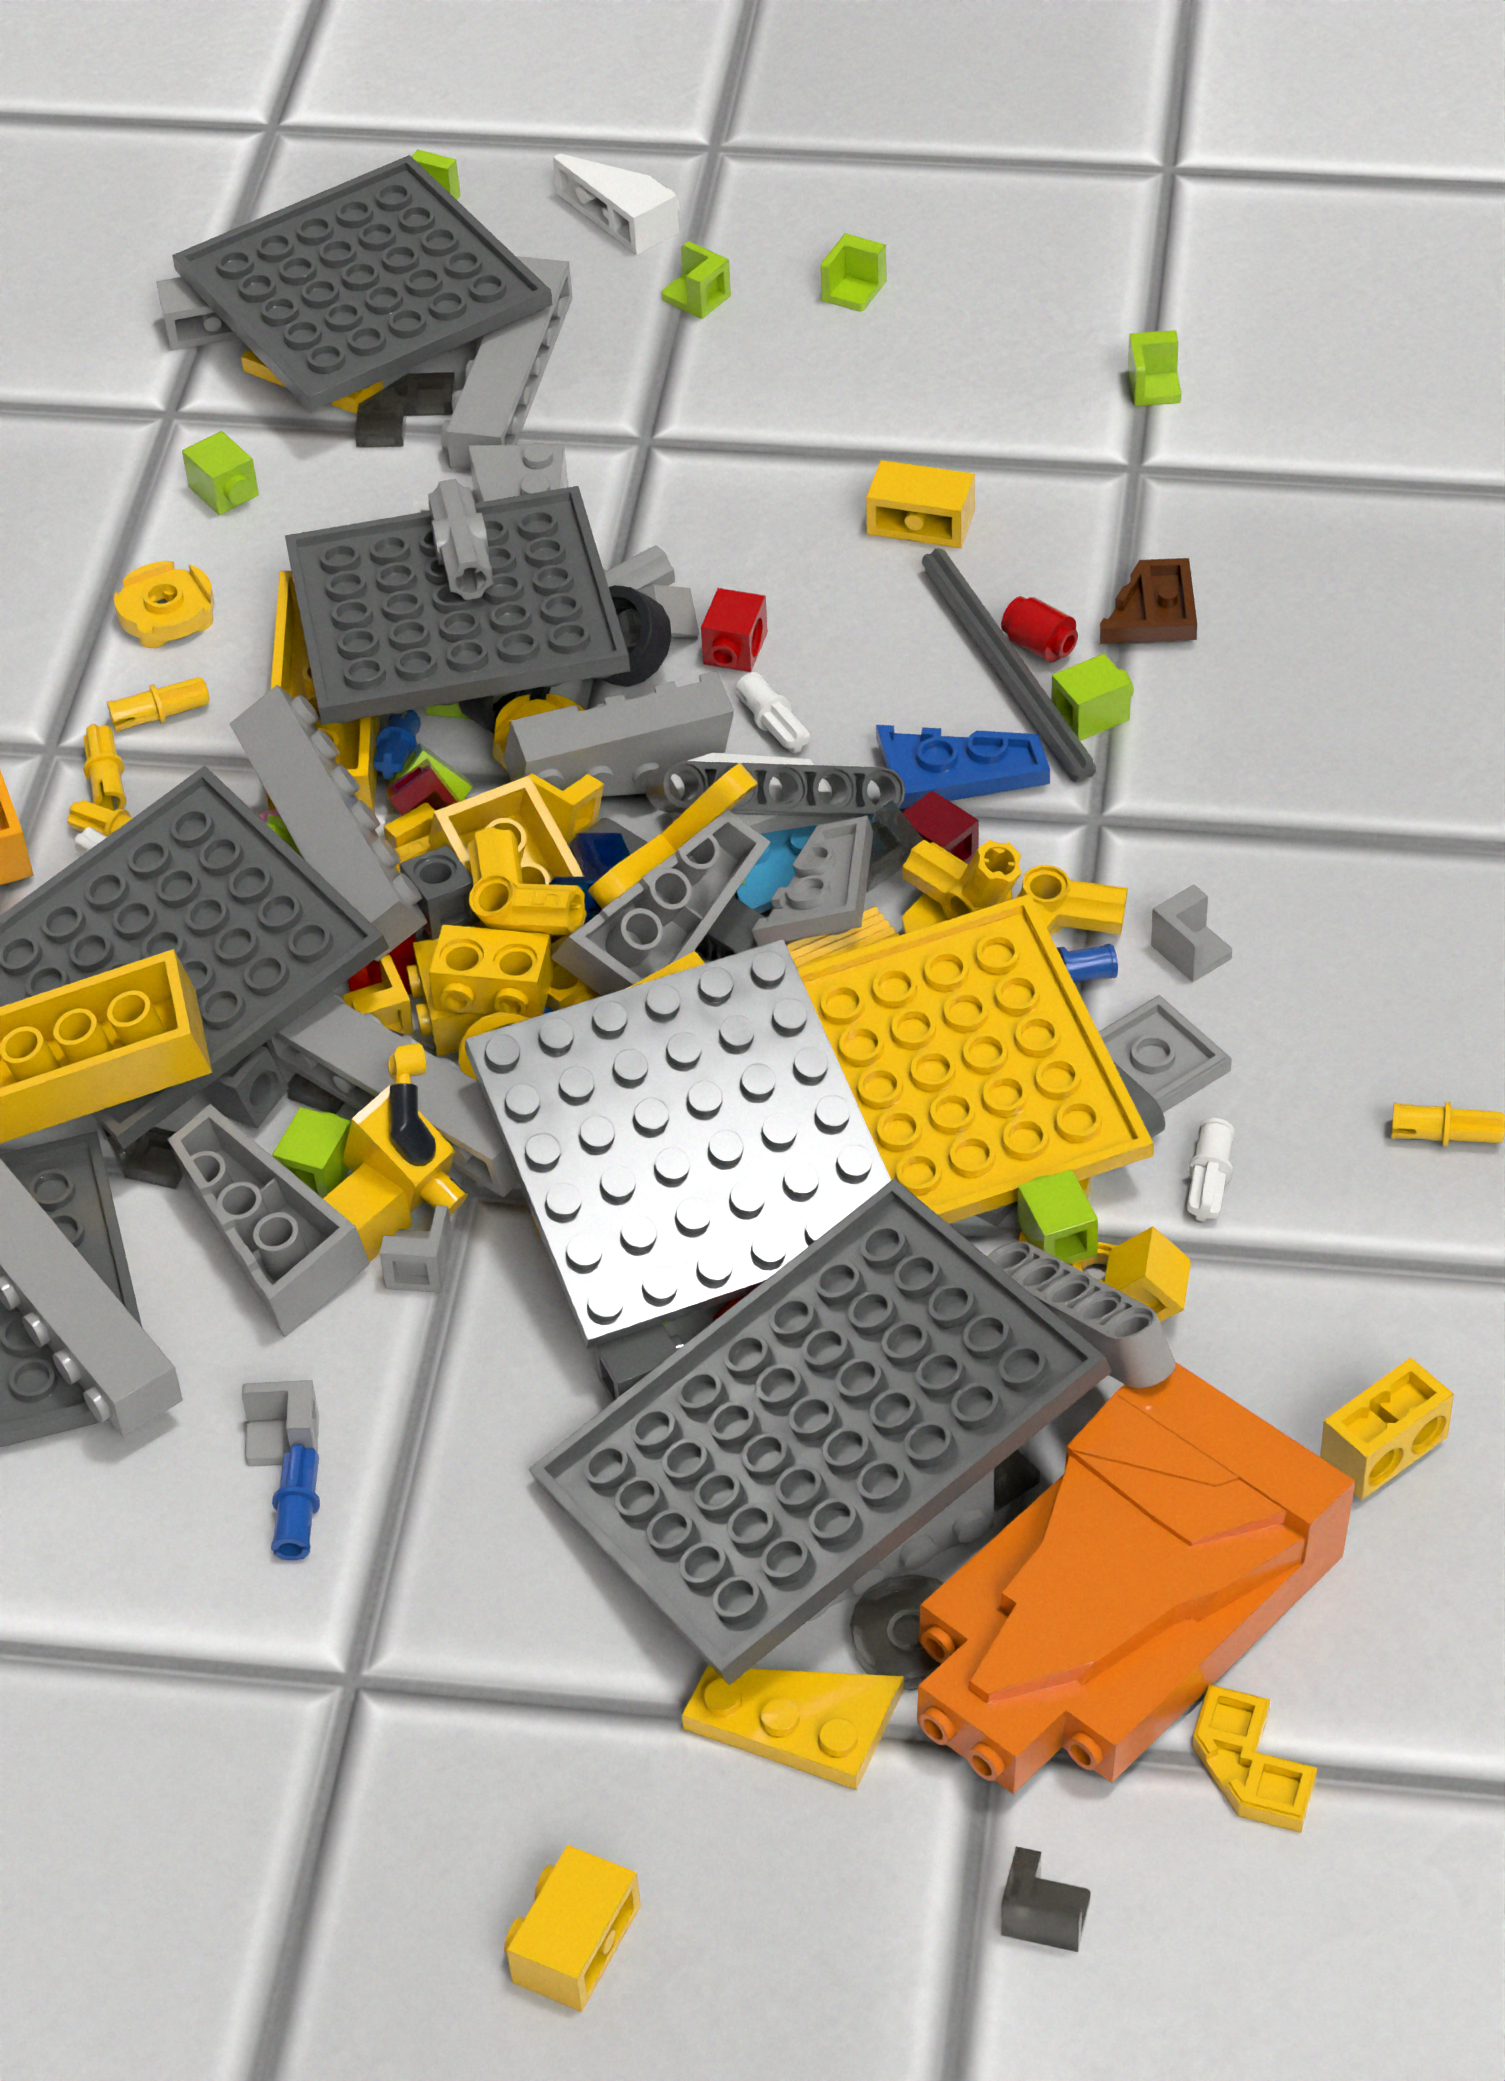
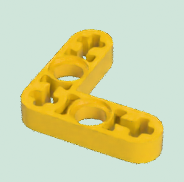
[587,763,758,909]

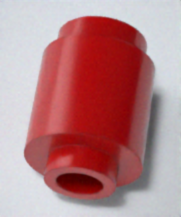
[1001,596,1078,663]

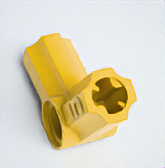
[468,827,587,935]
[902,840,1022,920]
[1016,865,1128,935]

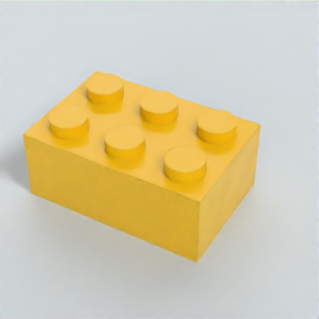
[428,776,601,944]

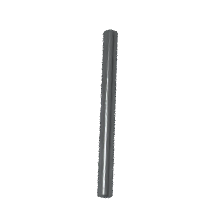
[922,548,1096,783]

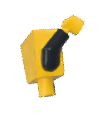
[342,1043,468,1215]

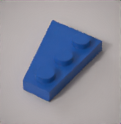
[876,725,1050,810]

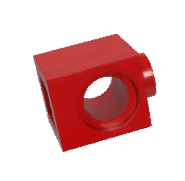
[701,588,768,672]

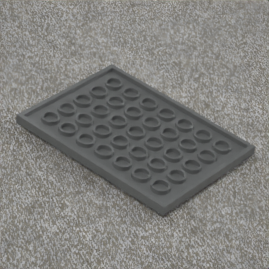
[528,1178,1112,1685]

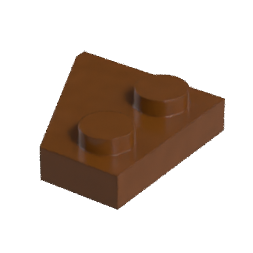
[1100,558,1197,644]

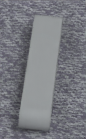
[987,1241,1175,1388]

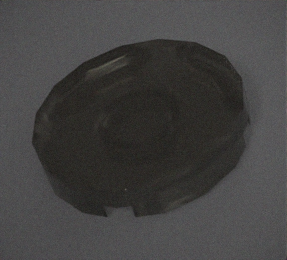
[850,1574,944,1690]

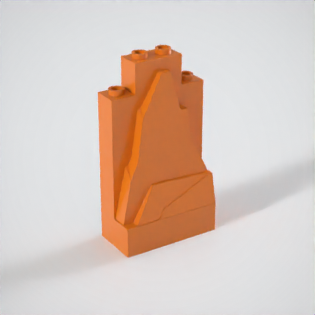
[917,1362,1356,1794]

